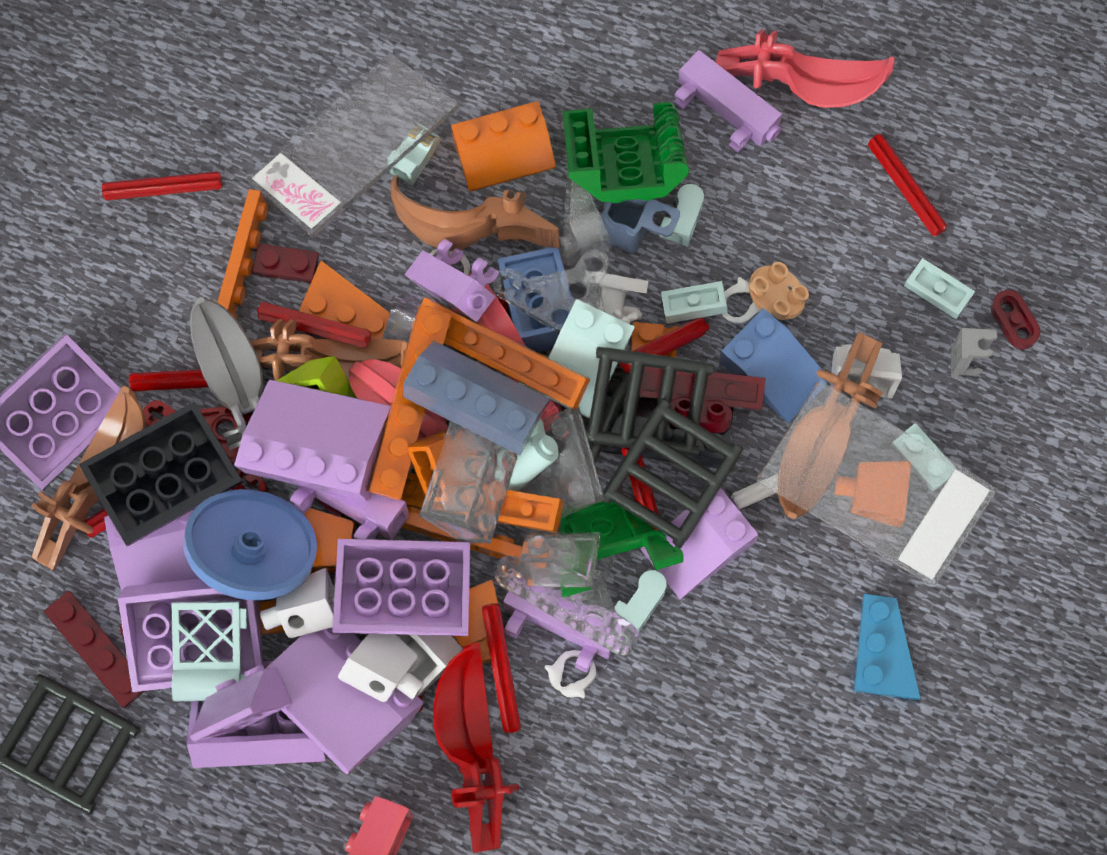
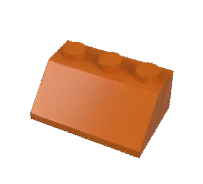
[451,101,556,192]

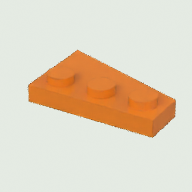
[299,261,396,339]

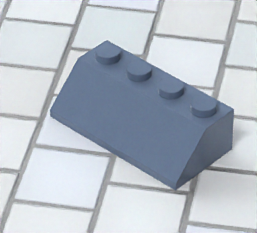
[403,341,550,455]

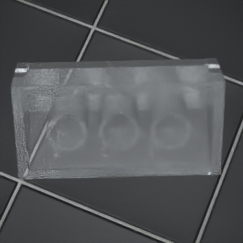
[419,421,518,543]

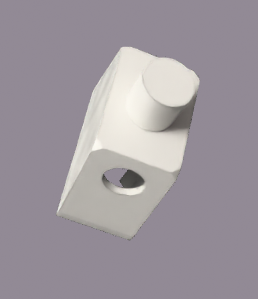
[260,568,335,638]
[338,634,424,702]

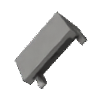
[951,328,997,378]

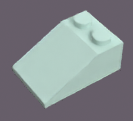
[538,299,635,418]

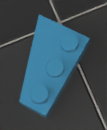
[854,594,920,700]

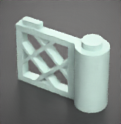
[493,382,559,491]
[172,601,247,701]

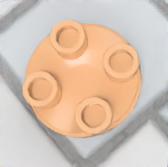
[749,262,809,320]

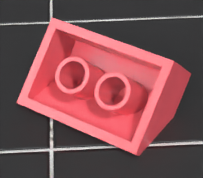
[345,796,414,855]

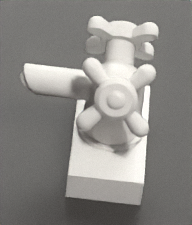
[583,270,648,324]

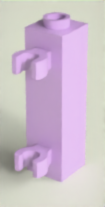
[674,50,782,153]
[405,239,499,322]
[290,485,410,540]
[503,573,626,673]

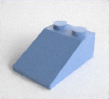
[497,247,573,352]
[719,308,828,424]

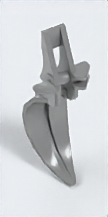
[190,297,272,482]

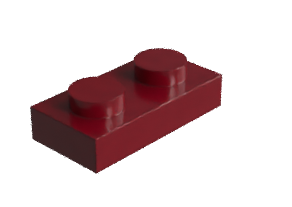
[252,243,319,283]

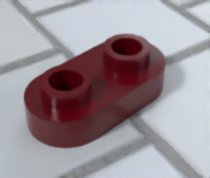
[991,290,1040,350]
[669,398,732,433]

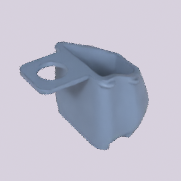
[596,199,680,254]

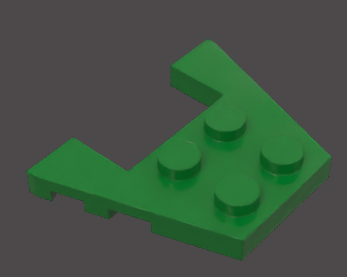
[560,500,684,598]

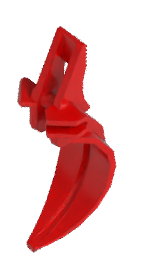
[433,642,520,853]

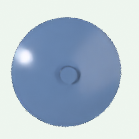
[183,489,317,600]

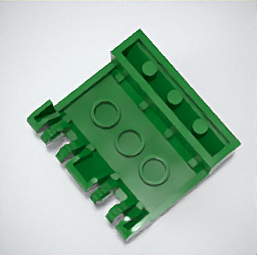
[562,102,689,203]

